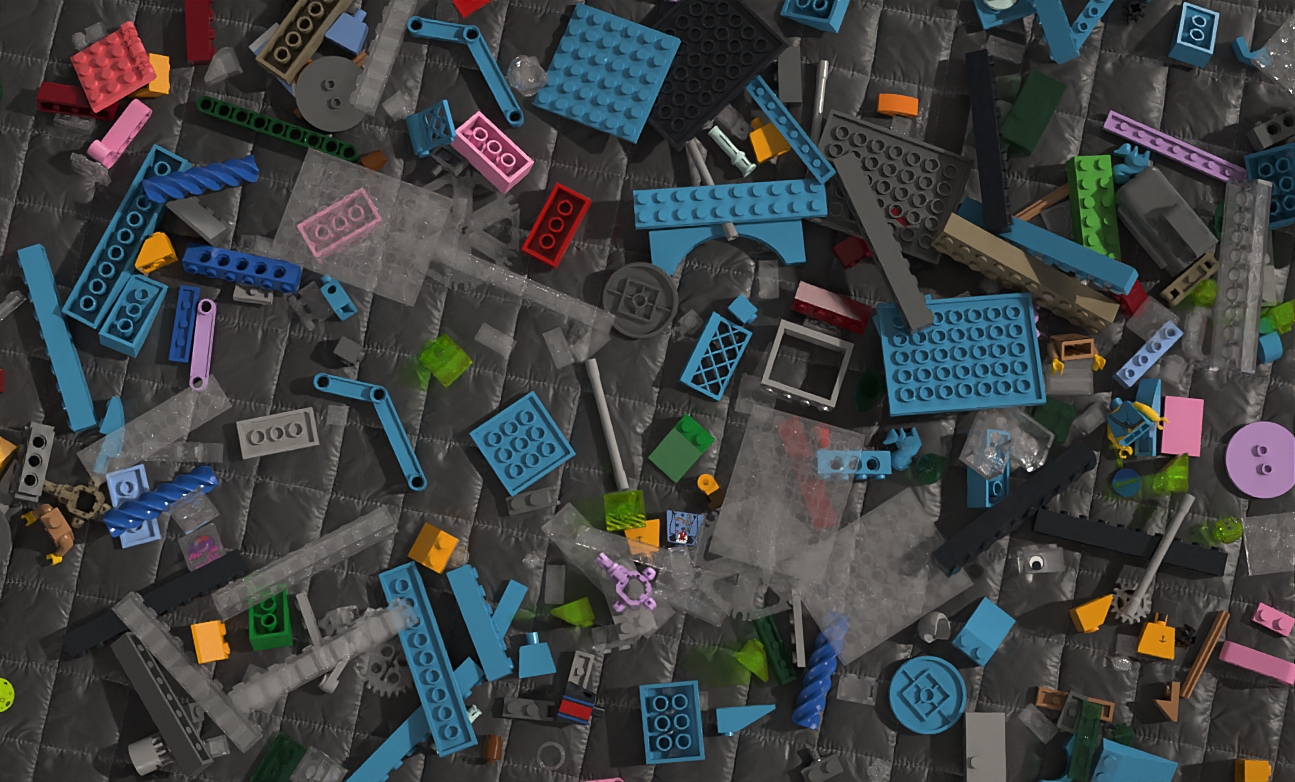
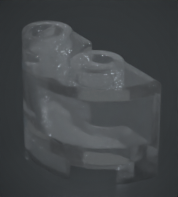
[836,673,879,706]

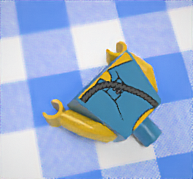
[1107,398,1169,459]

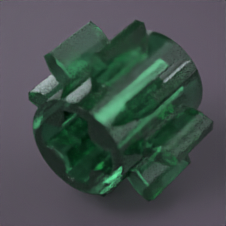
[1112,723,1136,746]

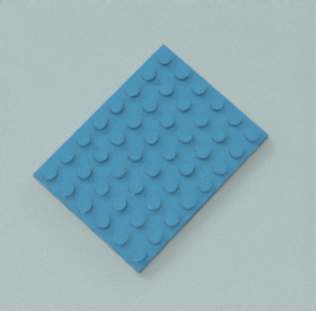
[876,292,1046,416]

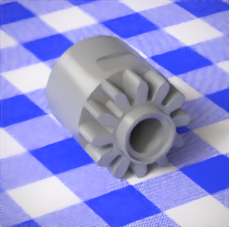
[128,732,174,776]

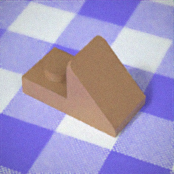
[1151,681,1180,722]

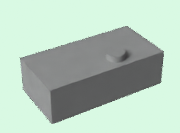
[963,712,1006,782]

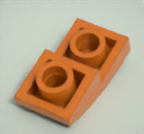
[877,94,918,119]

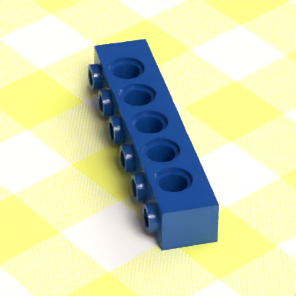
[182,242,302,294]

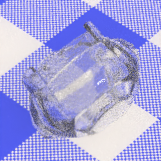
[507,55,548,97]

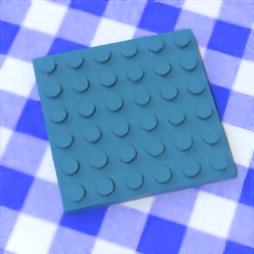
[533,2,681,144]

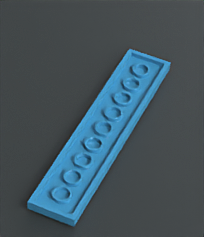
[633,178,828,230]
[378,561,478,758]

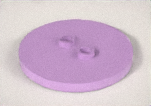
[1224,422,1295,499]

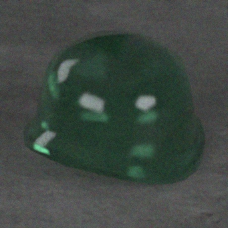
[915,452,946,485]

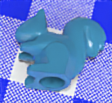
[1112,143,1150,185]
[883,426,922,471]

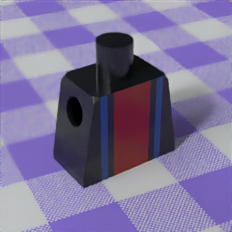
[555,681,604,726]

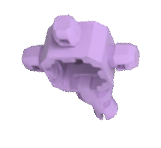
[595,552,656,612]

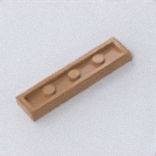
[1034,686,1115,722]

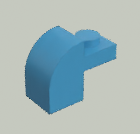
[1247,317,1283,365]

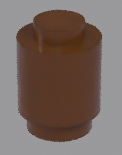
[358,149,388,175]
[481,734,503,763]

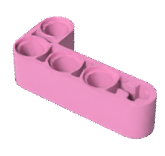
[87,99,152,169]
[1218,640,1295,686]

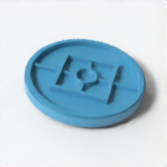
[888,656,967,734]

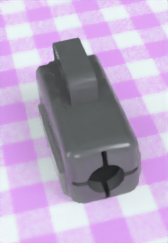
[1114,166,1219,278]

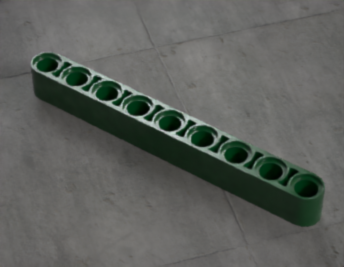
[197,96,359,164]

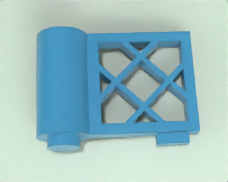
[405,100,456,158]

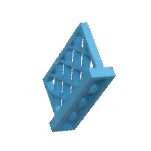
[677,312,752,401]

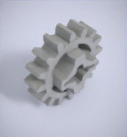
[1109,582,1151,624]

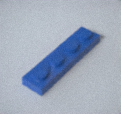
[169,285,201,363]

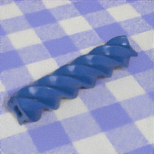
[140,155,259,206]
[102,463,219,537]
[792,611,850,730]

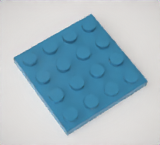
[469,391,576,497]

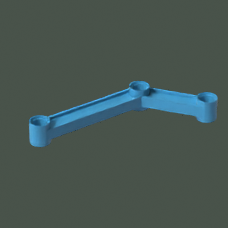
[407,16,524,128]
[313,373,427,492]

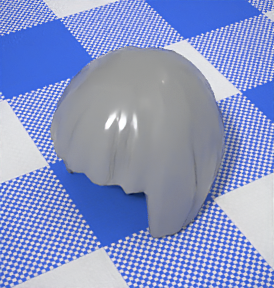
[918,611,951,643]

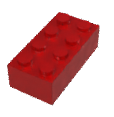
[521,182,591,270]

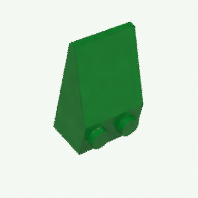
[648,413,715,483]
[248,584,293,651]

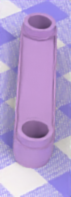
[189,299,216,392]

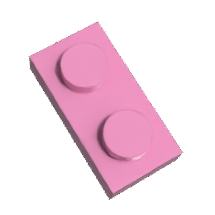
[1251,602,1295,637]

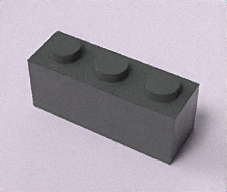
[773,46,802,107]

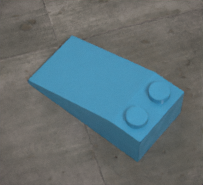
[99,272,168,358]
[1089,738,1178,782]

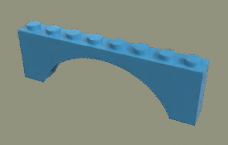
[649,219,806,278]

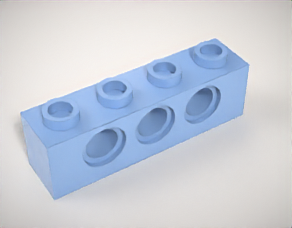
[1112,320,1184,390]

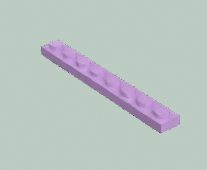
[1102,110,1248,190]

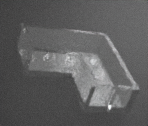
[959,407,1055,481]

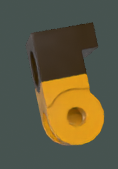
[698,474,728,512]

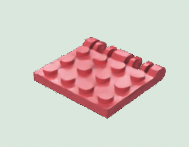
[70,22,157,113]

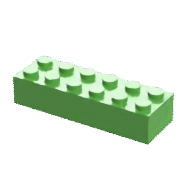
[1066,155,1121,261]

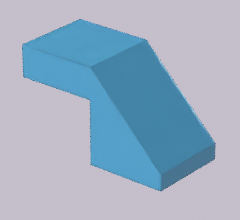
[1231,36,1272,71]

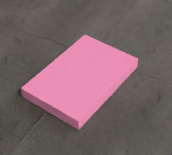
[1160,396,1204,457]

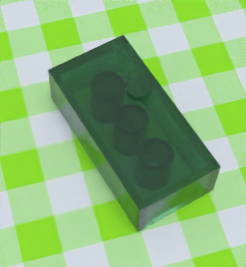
[1001,69,1067,157]

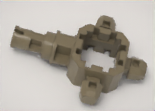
[42,476,113,529]

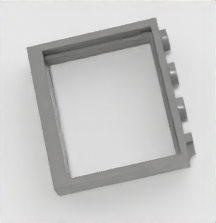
[759,319,854,412]

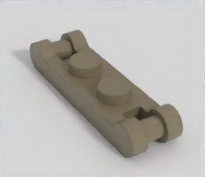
[1159,251,1223,309]

